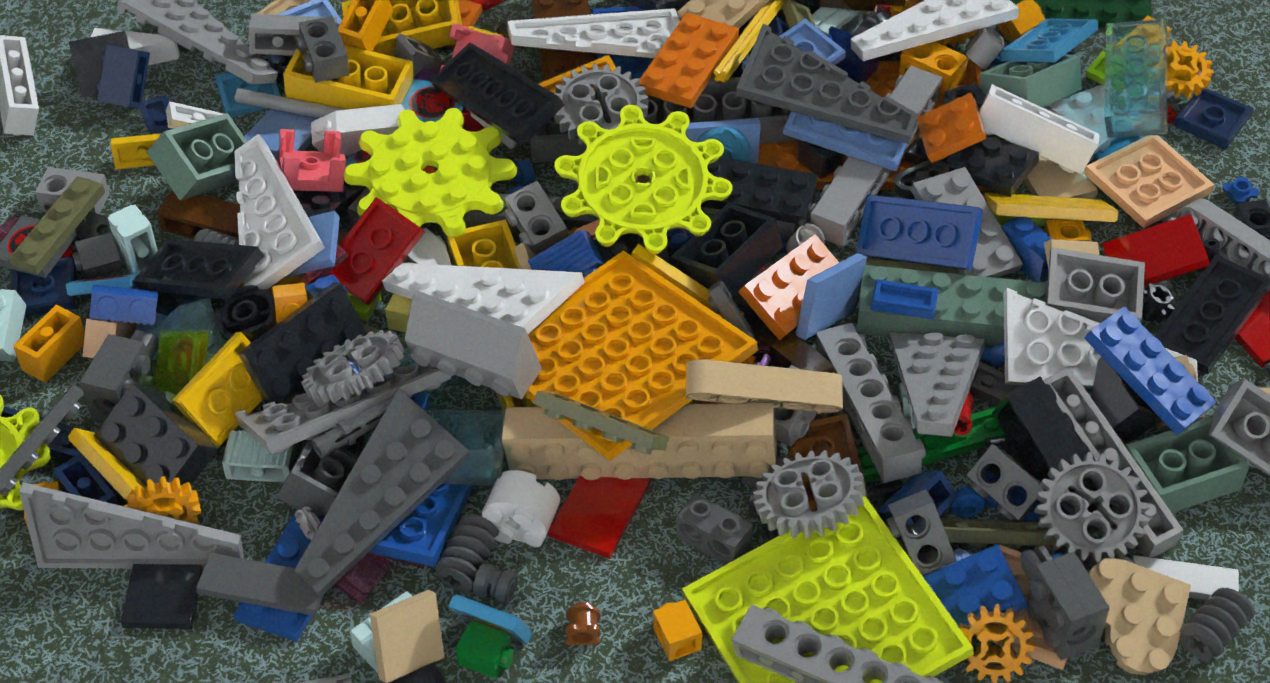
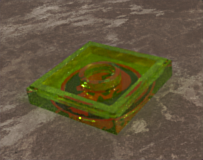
[154,331,209,395]

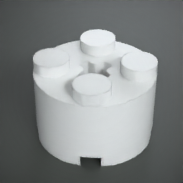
[482,470,560,547]

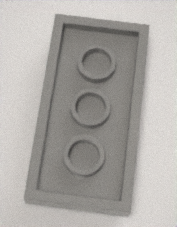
[910,167,1023,278]

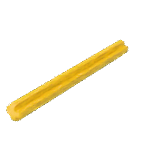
[713,0,787,83]

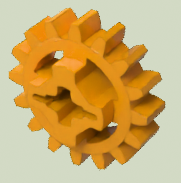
[1148,41,1214,98]
[124,476,201,524]
[959,604,1035,683]

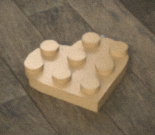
[1087,558,1191,675]

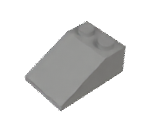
[1046,248,1145,323]

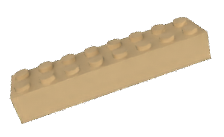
[502,403,777,480]

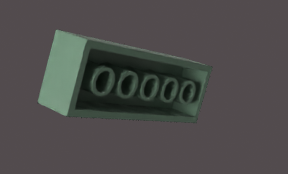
[857,265,1048,348]

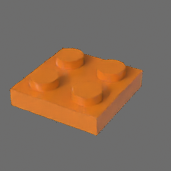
[917,93,987,163]

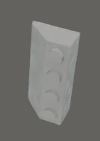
[405,290,542,399]
[1209,379,1270,476]

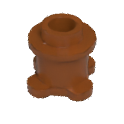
[565,602,601,645]

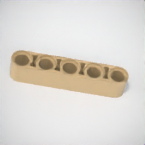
[686,359,843,413]

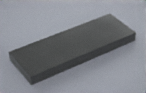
[196,553,324,616]

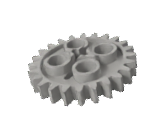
[554,64,648,145]
[301,330,405,404]
[753,450,866,539]
[1035,452,1150,565]

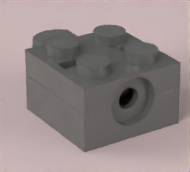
[80,330,158,423]
[1020,546,1110,660]

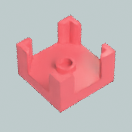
[440,23,515,69]
[277,129,346,192]

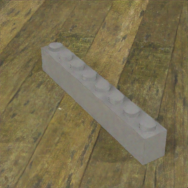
[807,66,942,247]

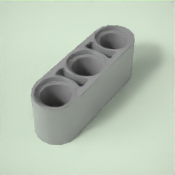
[966,26,1004,70]

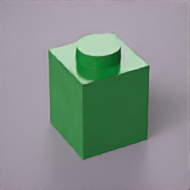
[456,620,514,679]

